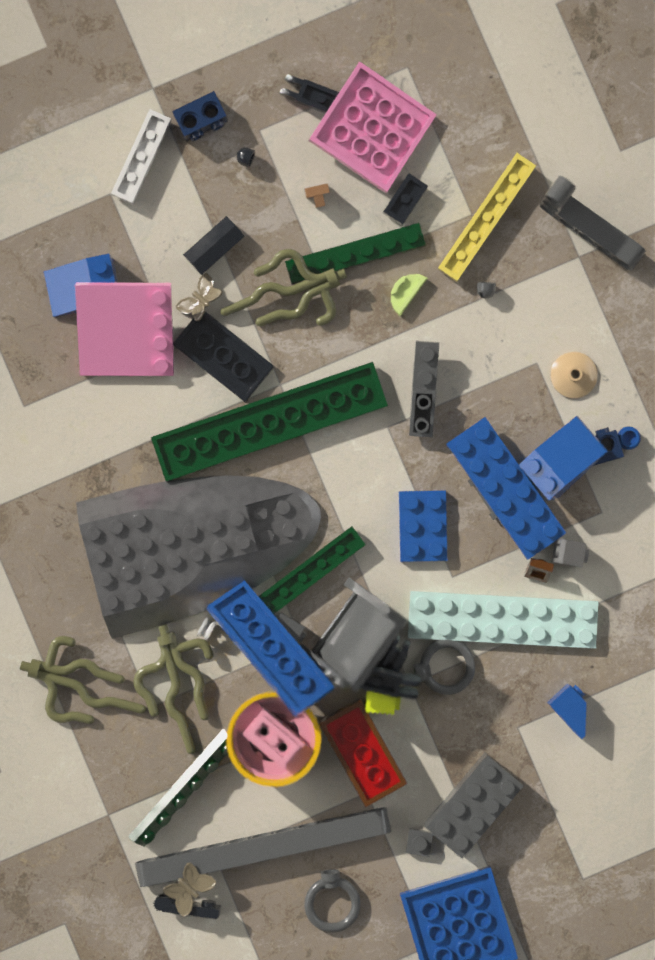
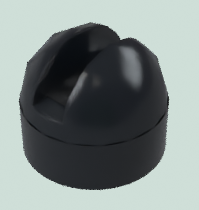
[237,147,256,168]

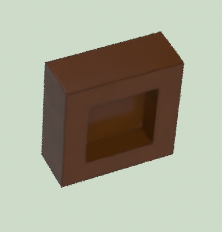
[524,558,554,583]

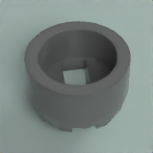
[477,282,496,299]

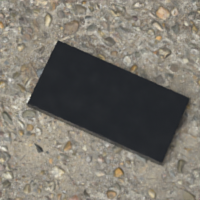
[173,311,275,403]

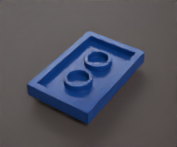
[399,490,447,562]

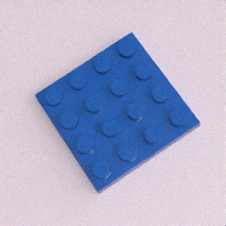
[400,866,518,960]

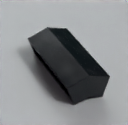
[183,216,245,275]

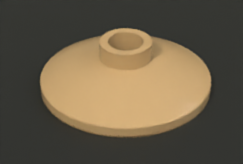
[551,352,597,398]

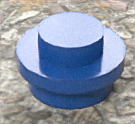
[618,426,641,450]

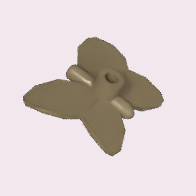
[176,273,222,321]
[163,863,217,917]

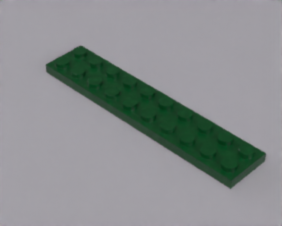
[151,362,388,482]

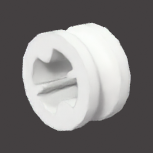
[197,617,217,641]

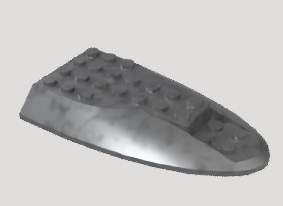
[76,476,321,638]

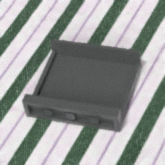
[300,577,408,692]

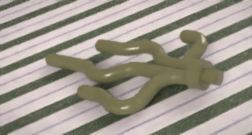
[220,249,347,327]
[133,624,214,754]
[20,636,146,724]

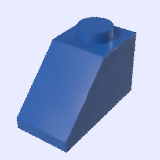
[547,683,587,740]

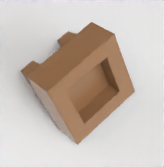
[304,183,330,208]

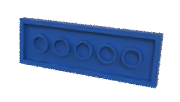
[446,417,566,560]
[207,580,334,717]

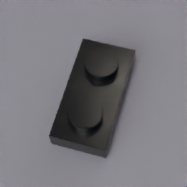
[383,173,428,226]

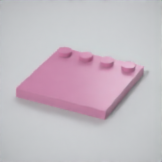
[308,62,437,193]
[75,283,174,376]

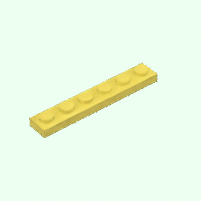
[438,153,536,282]

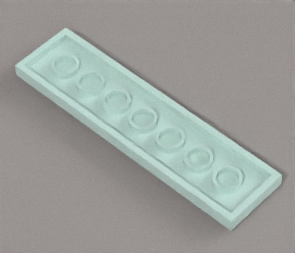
[408,591,598,648]

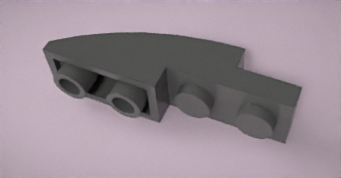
[409,340,440,437]

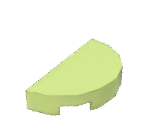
[391,274,428,316]

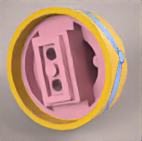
[227,691,321,787]

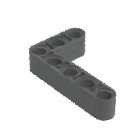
[539,176,646,271]

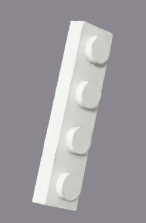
[111,109,172,204]

